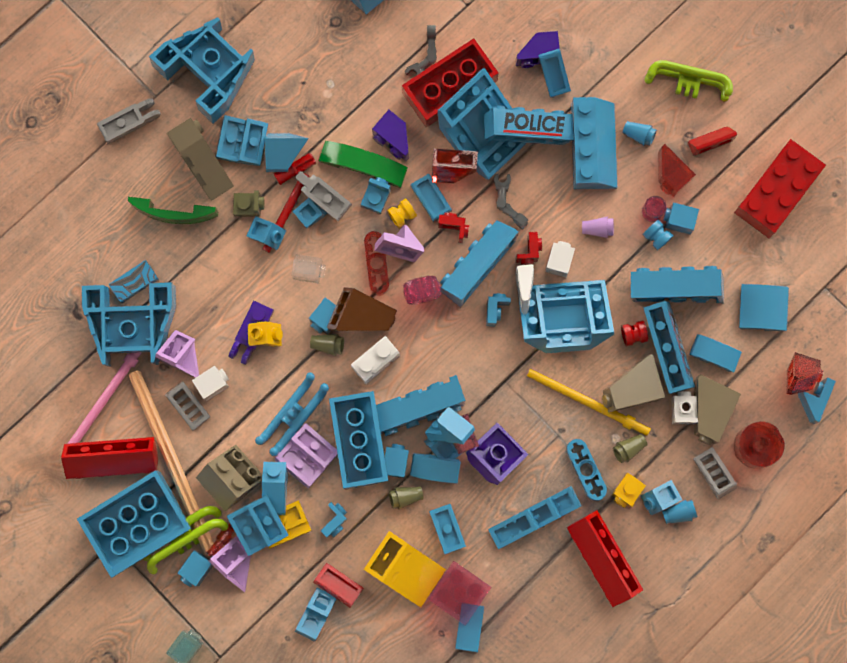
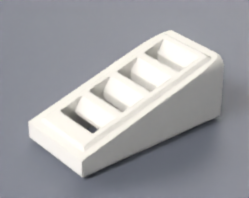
[516,264,534,314]

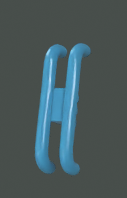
[255,372,329,456]

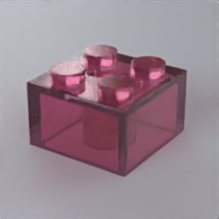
[428,561,492,626]

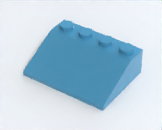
[77,470,191,578]

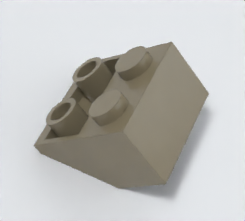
[196,445,262,511]

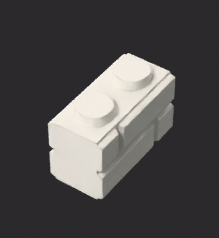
[351,336,400,384]

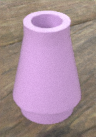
[582,216,614,238]

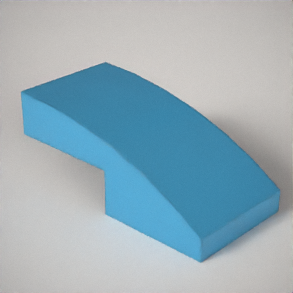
[293,198,328,228]
[689,334,742,372]
[410,453,461,483]
[295,587,337,642]

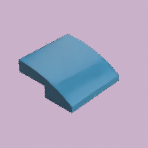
[215,115,268,166]
[739,284,789,331]
[227,495,289,556]

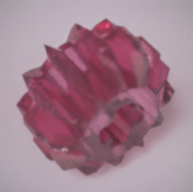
[403,275,441,305]

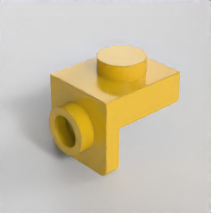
[248,321,283,347]

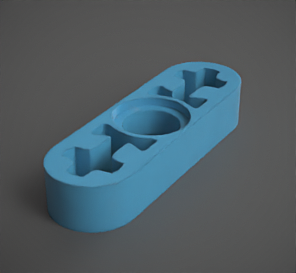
[566,439,607,501]

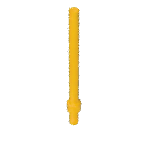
[527,368,651,436]

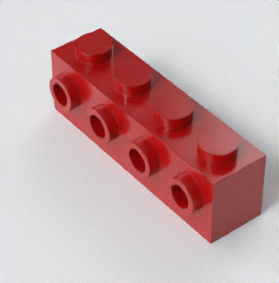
[61,437,158,479]
[566,510,643,607]

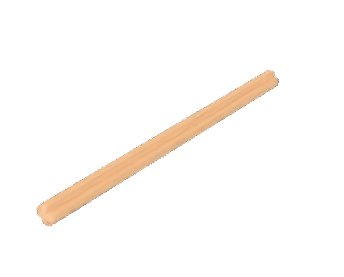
[129,370,217,557]

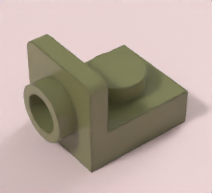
[233,190,265,217]

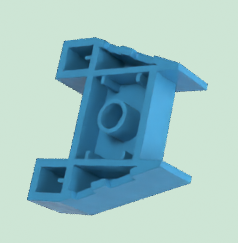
[149,17,255,124]
[82,282,176,367]

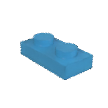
[429,503,466,554]

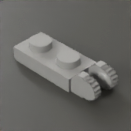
[97,98,161,144]

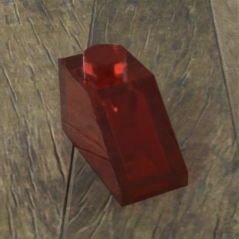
[658,144,696,197]
[432,148,478,184]
[786,352,823,395]

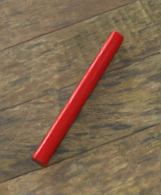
[262,173,310,253]

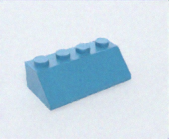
[571,97,618,189]
[440,220,518,308]
[329,391,388,490]

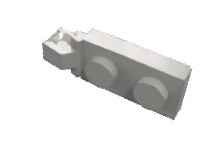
[295,171,352,222]

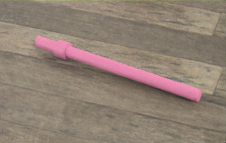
[68,352,142,444]

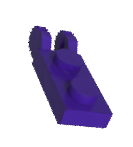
[228,300,274,365]

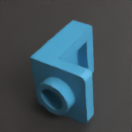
[321,502,347,538]

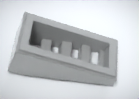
[165,381,210,430]
[693,447,737,499]

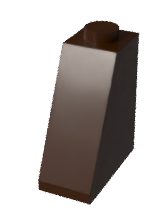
[327,287,397,331]

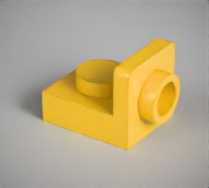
[611,472,646,508]

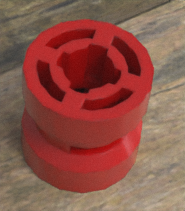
[621,320,648,347]

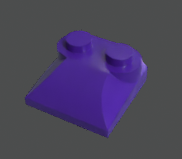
[466,422,529,485]

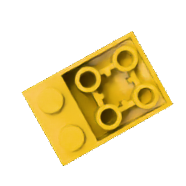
[363,531,446,608]

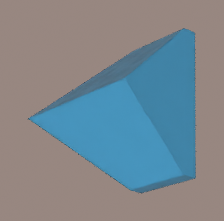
[265,133,309,172]

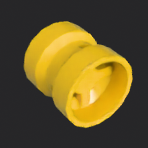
[387,198,417,228]

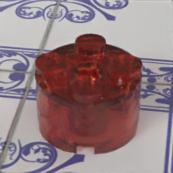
[734,421,785,469]

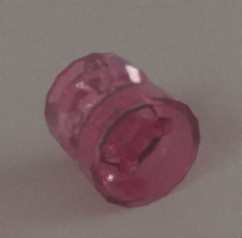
[642,196,666,222]

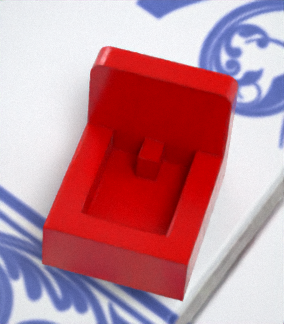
[438,212,469,244]
[515,232,542,265]

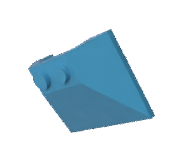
[438,68,526,180]
[517,280,614,353]

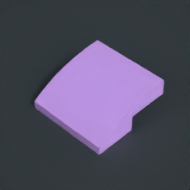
[275,423,338,489]

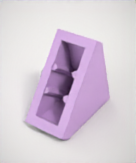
[155,330,199,378]
[209,536,251,592]

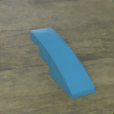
[488,486,582,550]

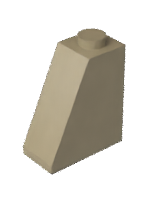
[602,354,665,413]
[694,374,741,445]

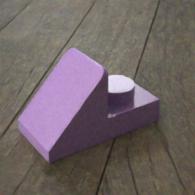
[375,225,424,263]

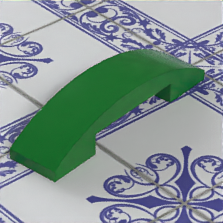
[318,141,408,188]
[128,196,219,224]

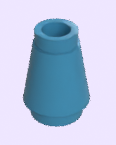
[622,121,657,146]
[662,500,698,524]

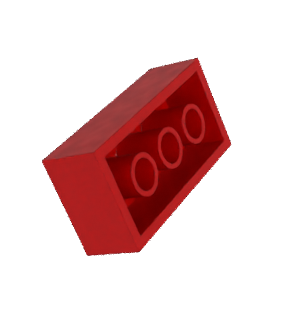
[402,38,499,128]
[734,139,826,239]

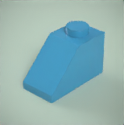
[262,462,288,515]

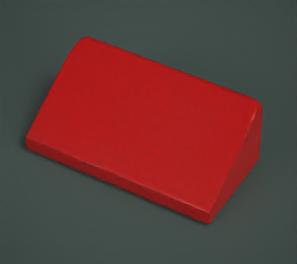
[688,127,737,156]

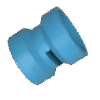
[642,220,674,251]

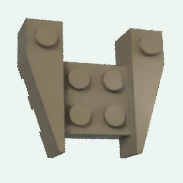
[166,118,234,201]

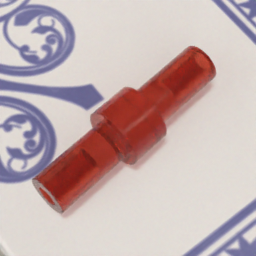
[206,523,234,558]

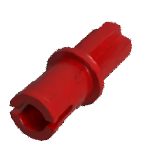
[273,153,316,185]

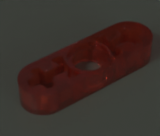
[364,231,389,296]

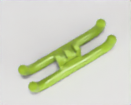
[645,60,733,102]
[143,506,228,575]

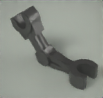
[405,25,437,76]
[494,174,529,230]

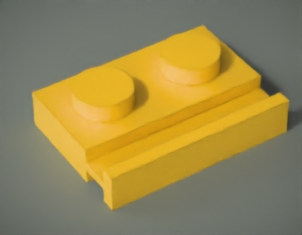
[269,500,312,549]

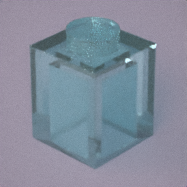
[166,629,204,663]

